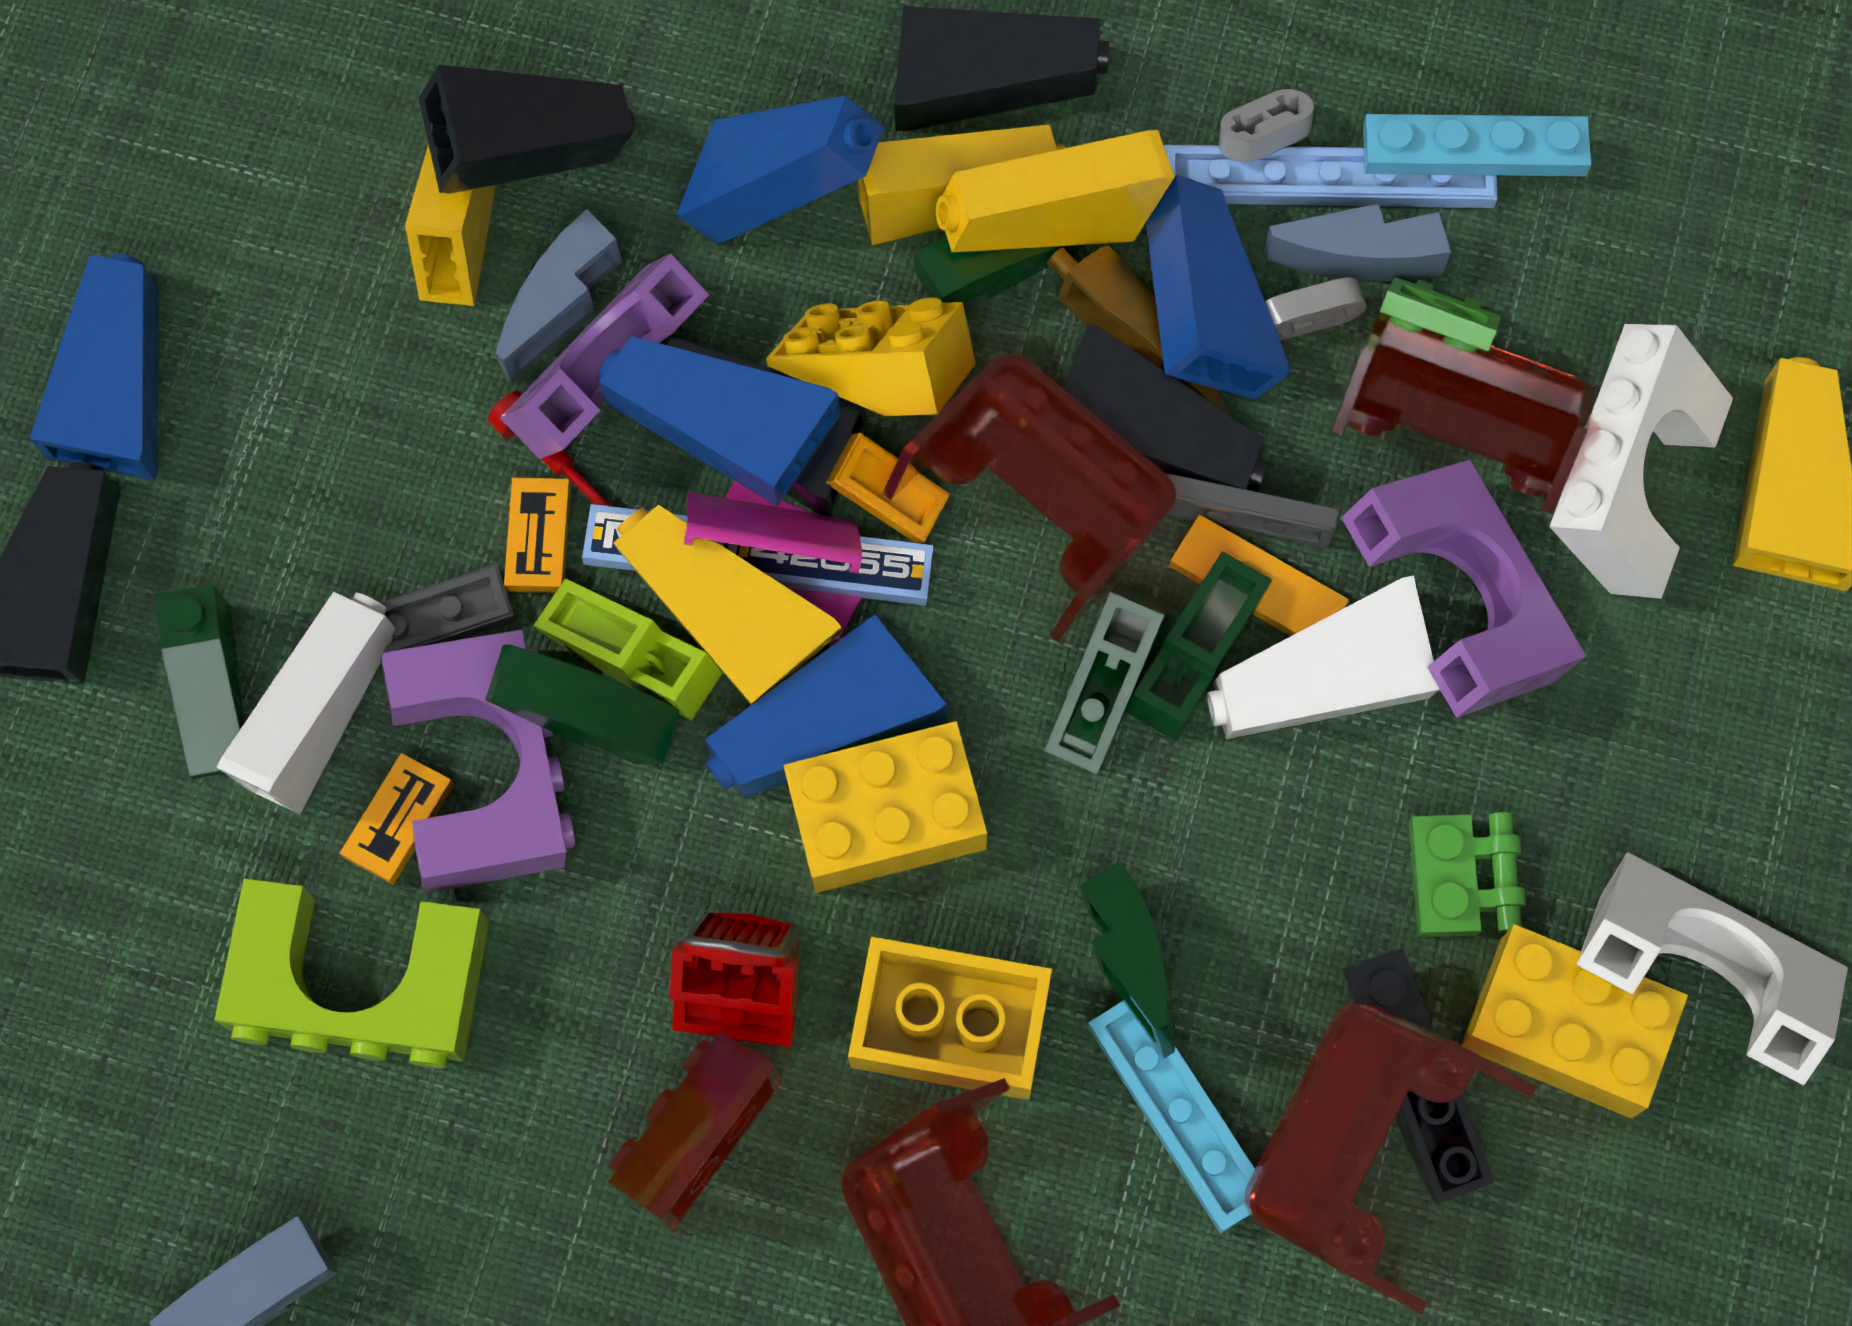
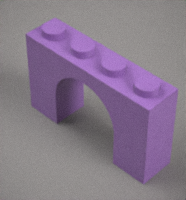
[1341,460,1587,718]
[381,630,575,894]

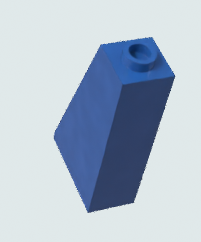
[676,96,884,244]
[1146,175,1290,400]
[30,253,159,481]
[599,336,841,506]
[705,614,947,799]

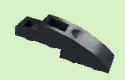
[1342,948,1495,1204]

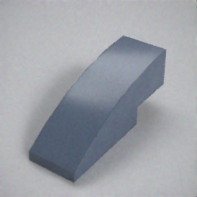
[1264,203,1451,282]
[496,209,622,382]
[149,1216,338,1326]

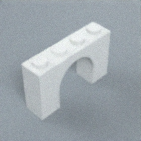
[1550,324,1733,599]
[1576,852,1848,1086]

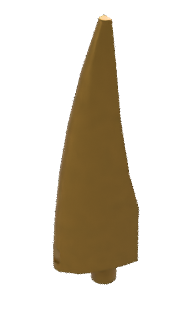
[1047,246,1231,416]

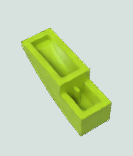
[534,578,723,721]

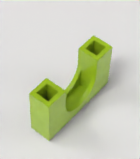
[214,878,489,1069]

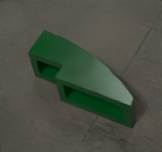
[914,236,1086,305]
[1127,551,1272,742]
[485,644,679,764]
[1080,861,1175,1058]

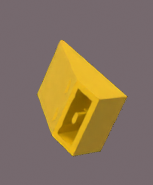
[766,298,976,416]

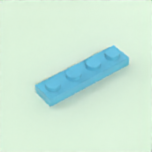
[1363,114,1591,176]
[1087,1001,1274,1234]

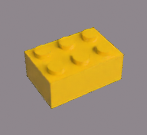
[783,721,987,894]
[1460,924,1688,1119]
[848,937,1052,1100]

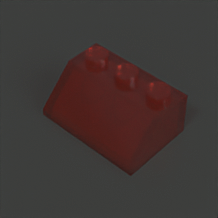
[608,1031,782,1232]

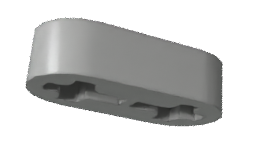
[1219,89,1314,162]
[1265,277,1367,340]

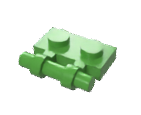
[1380,277,1501,352]
[1409,812,1526,938]

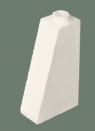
[1207,576,1440,739]
[216,592,396,815]

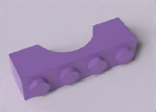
[500,253,709,459]

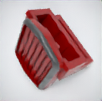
[669,913,800,1047]

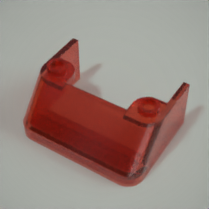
[1331,312,1595,514]
[882,354,1176,642]
[1245,1001,1537,1314]
[842,1078,1120,1326]

